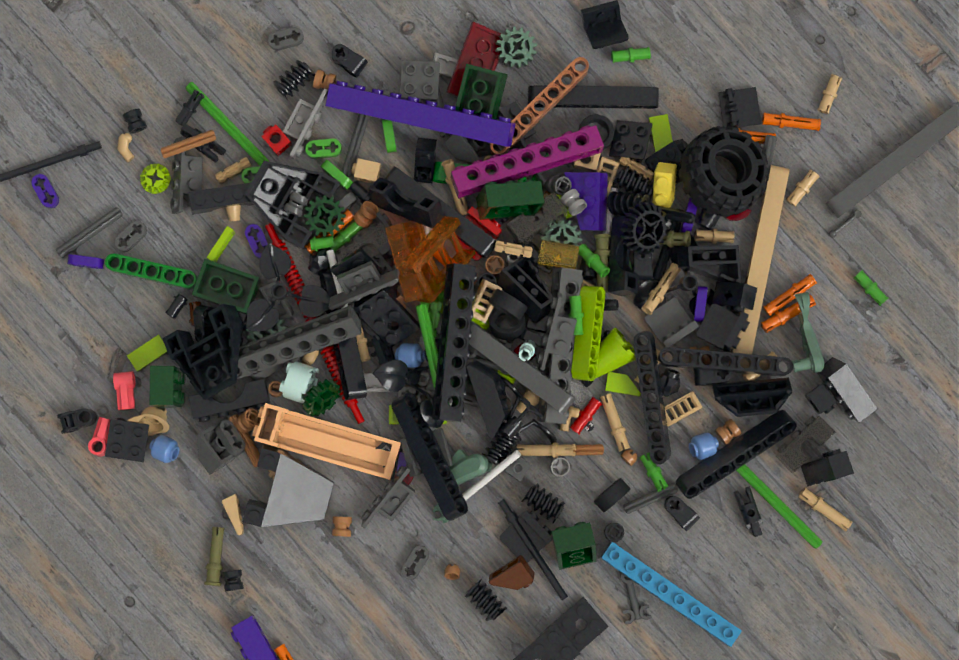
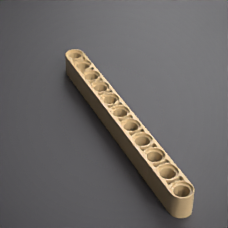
[729,165,789,369]

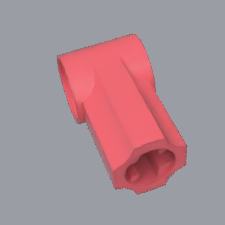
[113,371,136,410]
[88,417,110,457]

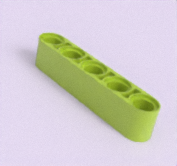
[571,286,605,381]

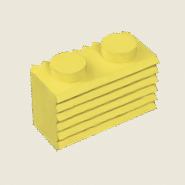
[652,162,677,208]

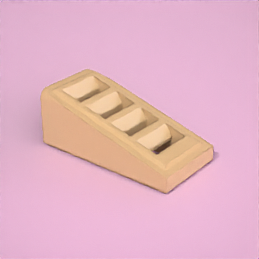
[597,156,620,199]
[472,279,502,323]
[665,391,702,427]
[222,494,244,535]

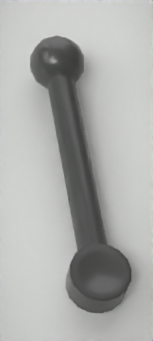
[829,210,862,237]

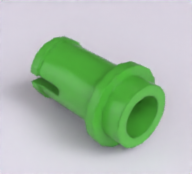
[310,235,335,252]

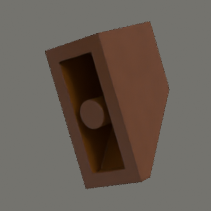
[489,555,535,590]

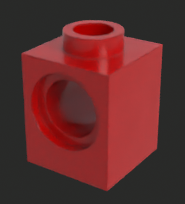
[261,124,292,157]

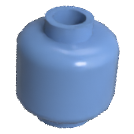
[395,343,425,368]
[689,432,719,460]
[149,435,180,463]

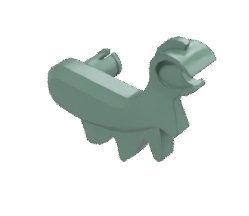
[792,292,824,373]
[433,449,492,523]

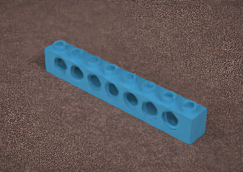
[600,542,742,647]

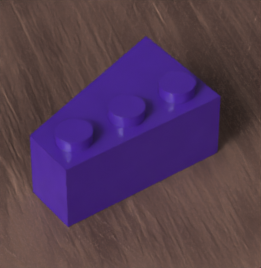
[564,172,608,231]

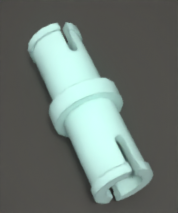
[519,340,536,361]

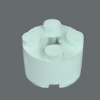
[279,361,319,403]

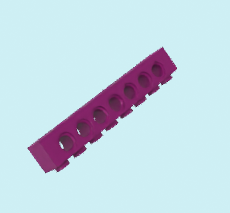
[450,125,604,199]

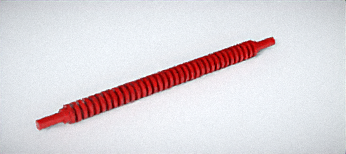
[265,224,365,424]

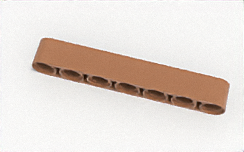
[490,57,589,155]

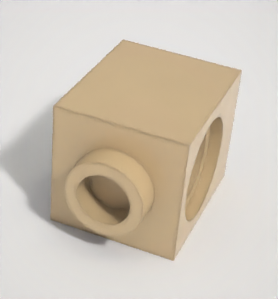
[574,153,601,172]
[351,158,381,184]

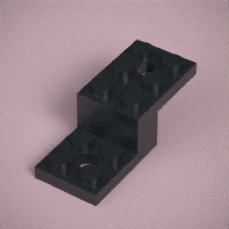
[331,247,420,348]
[513,597,609,660]

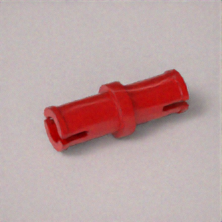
[570,397,602,435]

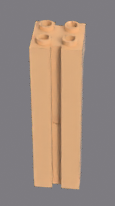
[252,403,401,480]

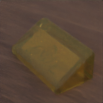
[538,240,579,269]

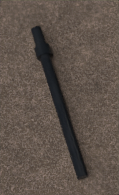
[0,141,102,182]
[498,499,568,600]

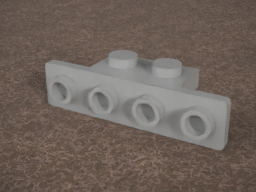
[283,88,328,160]

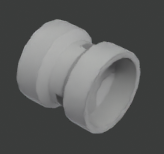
[561,189,587,216]
[550,457,570,477]

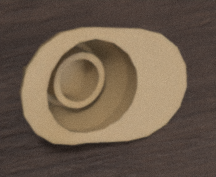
[128,406,169,436]

